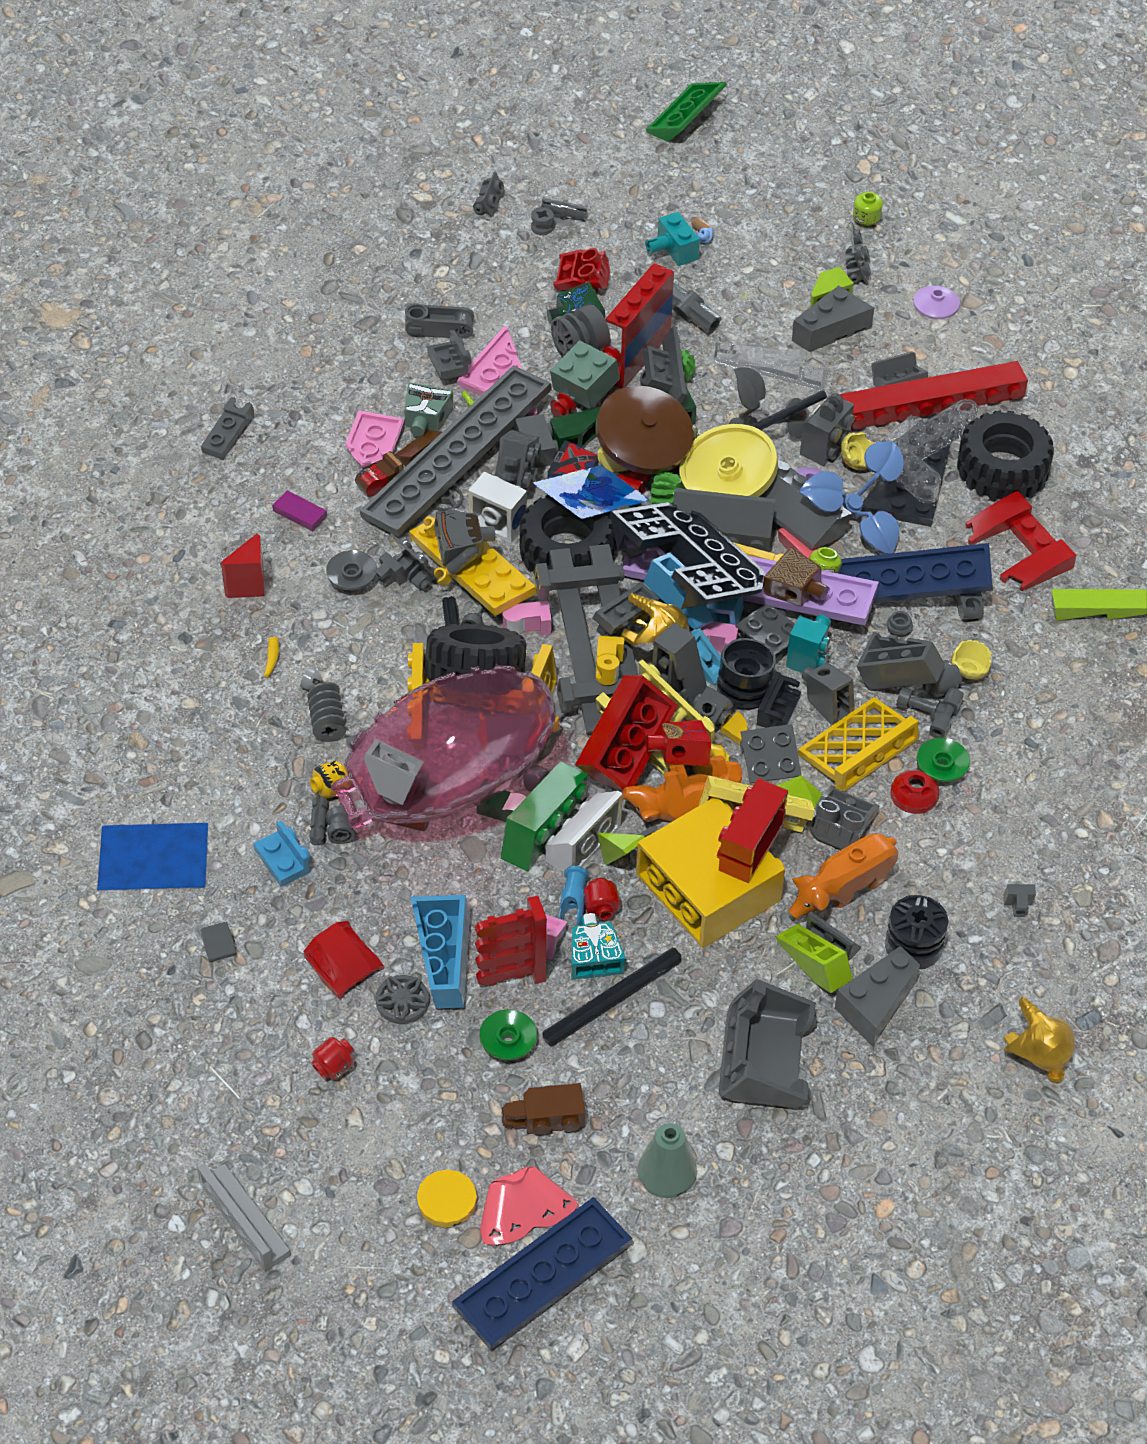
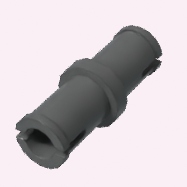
[541,197,587,220]

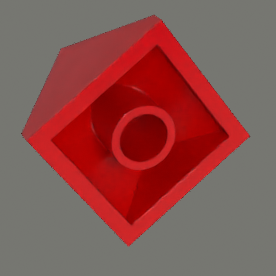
[221,533,265,598]

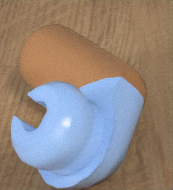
[692,217,714,243]

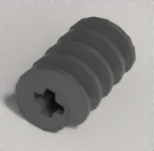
[307,682,346,742]

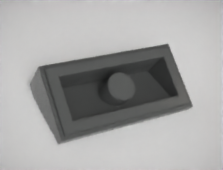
[806,911,861,961]

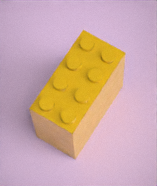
[636,797,785,948]

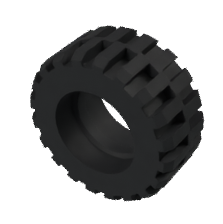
[957,410,1054,501]
[519,494,615,574]
[425,623,527,693]

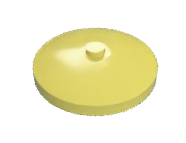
[679,424,778,497]

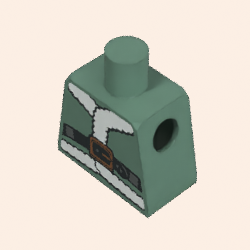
[404,382,453,437]

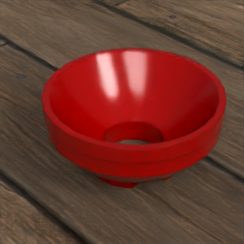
[890,770,939,814]

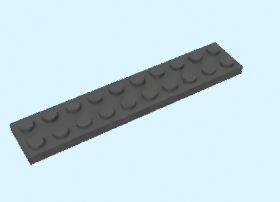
[359,365,552,537]

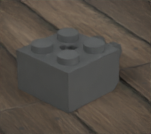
[800,393,855,467]
[495,430,541,489]

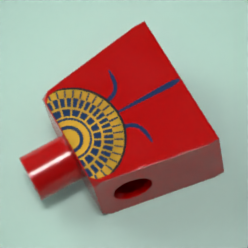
[646,720,712,766]

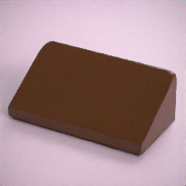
[394,430,442,466]

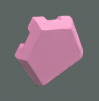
[345,411,405,468]

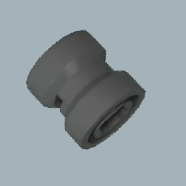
[326,806,355,844]

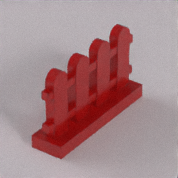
[475,895,547,986]

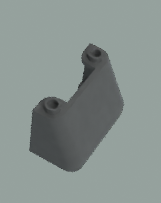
[719,979,817,1108]

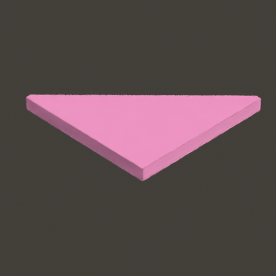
[457,326,537,416]

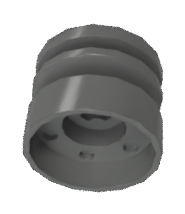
[551,304,611,358]

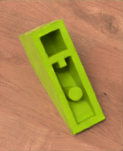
[776,923,853,993]

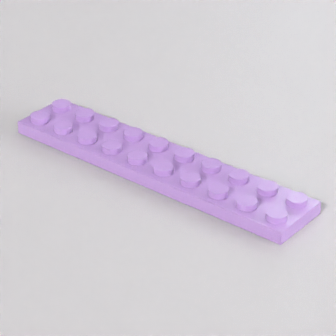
[622,545,878,626]

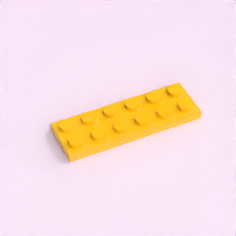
[409,518,537,616]

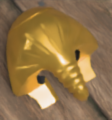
[621,593,689,646]
[1004,997,1075,1083]

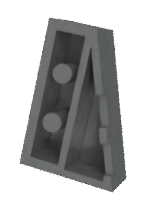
[791,285,874,352]
[652,623,707,708]

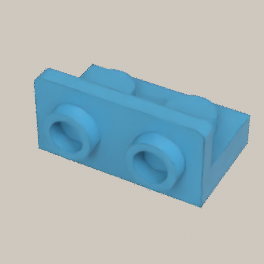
[253,820,311,887]

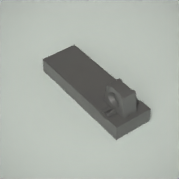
[592,582,660,636]

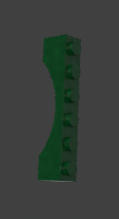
[550,387,697,450]

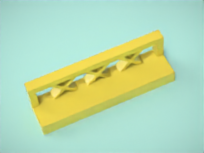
[699,775,815,832]

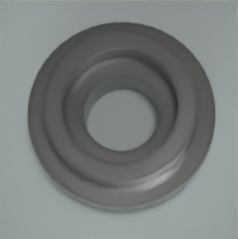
[887,611,913,635]

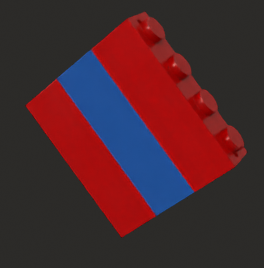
[605,263,674,389]

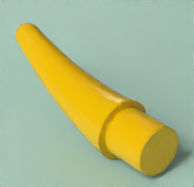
[264,637,280,678]

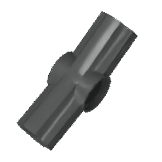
[672,283,722,334]

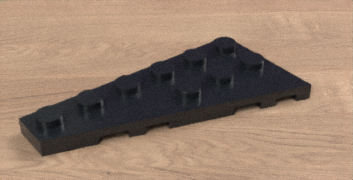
[861,413,956,527]

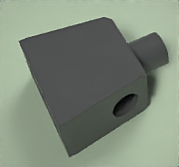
[801,663,854,725]

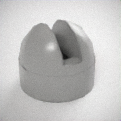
[300,668,322,690]

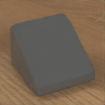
[200,922,236,962]

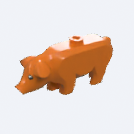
[622,756,743,822]
[788,833,898,919]

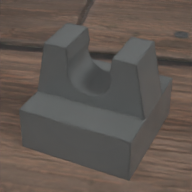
[375,552,407,588]
[1003,884,1036,917]

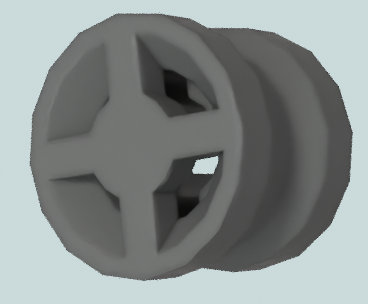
[531,207,554,235]

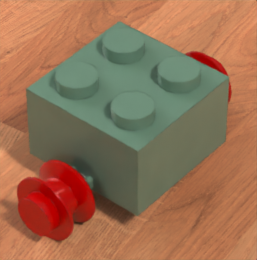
[550,340,621,417]

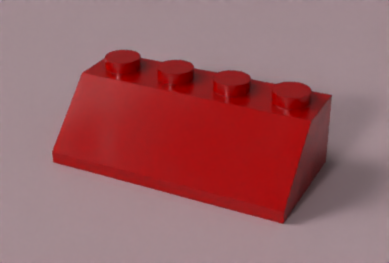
[575,675,678,792]

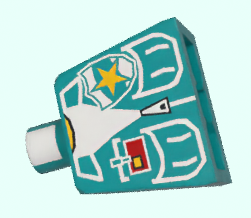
[571,913,625,980]

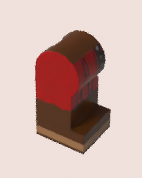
[355,451,403,497]

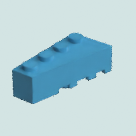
[410,895,470,1008]

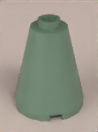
[638,1123,697,1198]

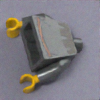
[424,508,496,587]

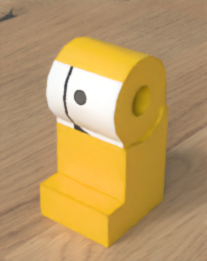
[595,636,624,685]

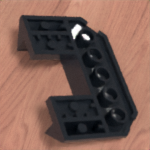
[610,502,764,609]

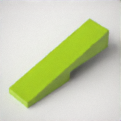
[1051,589,1147,621]

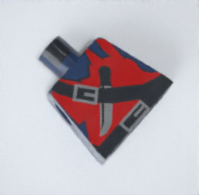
[547,441,599,479]

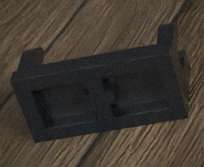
[756,671,802,728]

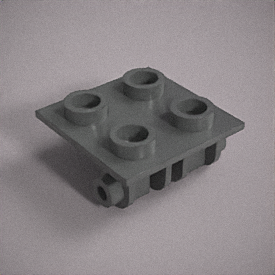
[845,222,871,285]
[390,533,438,591]
[736,604,795,662]
[740,724,802,783]

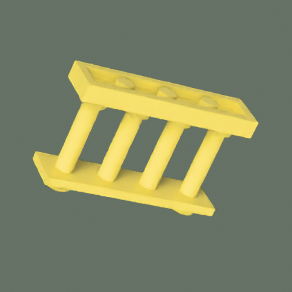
[596,659,715,774]

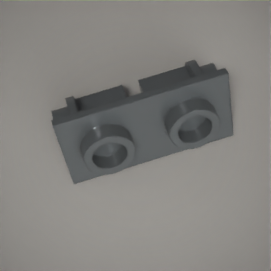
[473,171,504,218]

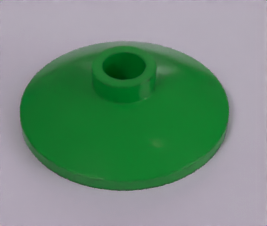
[916,738,970,782]
[479,1009,537,1060]

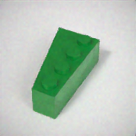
[500,761,589,872]

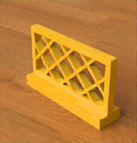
[798,697,919,792]

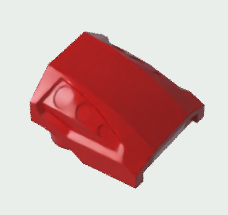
[553,248,610,290]
[303,921,384,1000]

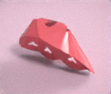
[480,1166,578,1245]

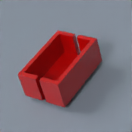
[717,778,788,883]

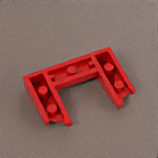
[965,491,1077,591]

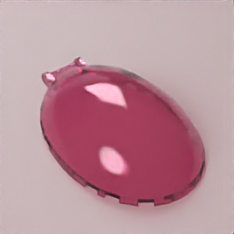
[331,665,556,829]

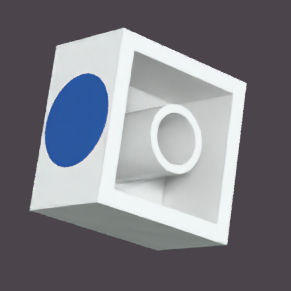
[468,472,527,543]

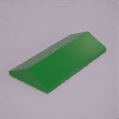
[646,82,727,142]

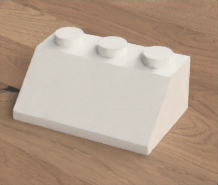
[545,791,623,873]

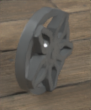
[375,975,429,1024]

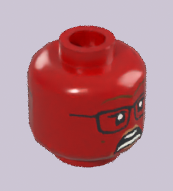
[311,1037,355,1080]

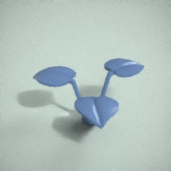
[799,441,904,554]

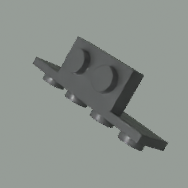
[643,326,687,403]

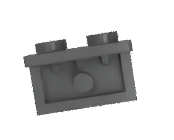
[427,330,471,380]
[871,351,928,387]

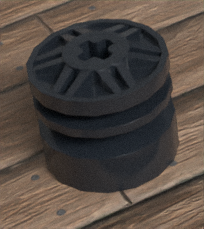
[717,638,776,708]
[884,895,949,970]

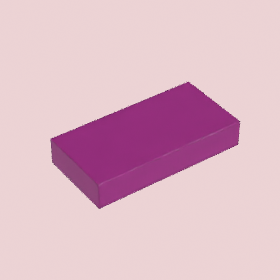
[272,490,327,531]

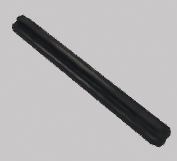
[542,947,682,1046]

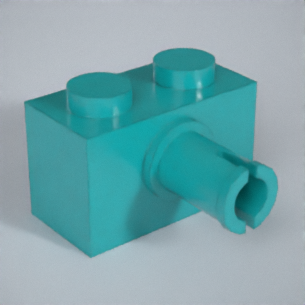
[645,212,700,266]
[786,615,831,673]

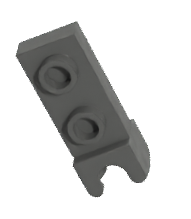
[201,397,254,460]

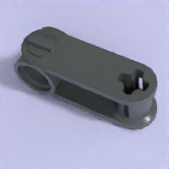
[405,303,474,339]

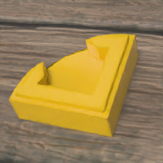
[721,711,747,745]

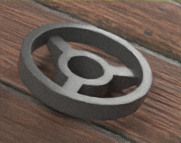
[431,485,463,511]

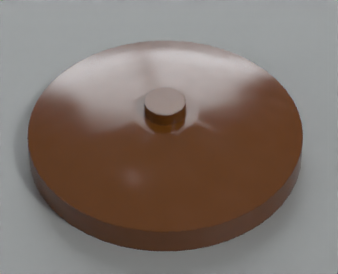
[596,386,694,474]

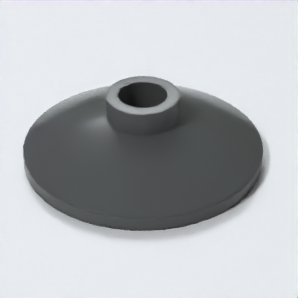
[326,550,377,590]

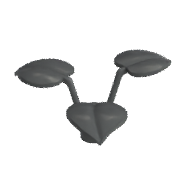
[729,367,810,438]

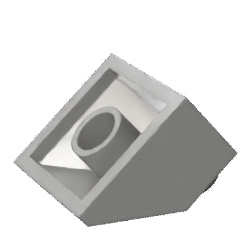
[363,739,424,805]

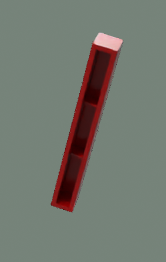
[839,361,1028,430]

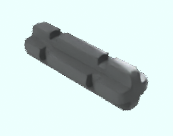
[309,796,327,845]

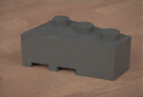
[856,632,945,690]
[835,946,920,1047]

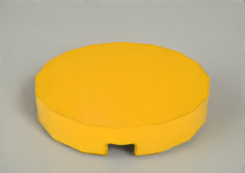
[417,1169,477,1228]

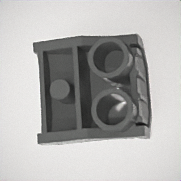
[807,785,880,849]

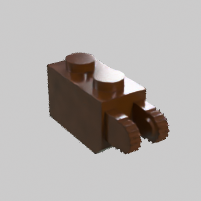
[502,1083,585,1135]

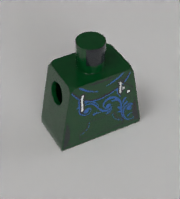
[547,282,605,324]

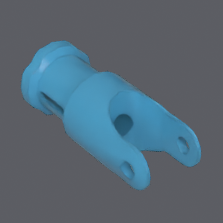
[558,866,589,926]

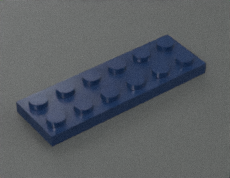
[839,543,993,603]
[452,1197,633,1350]

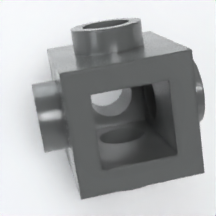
[692,686,735,729]

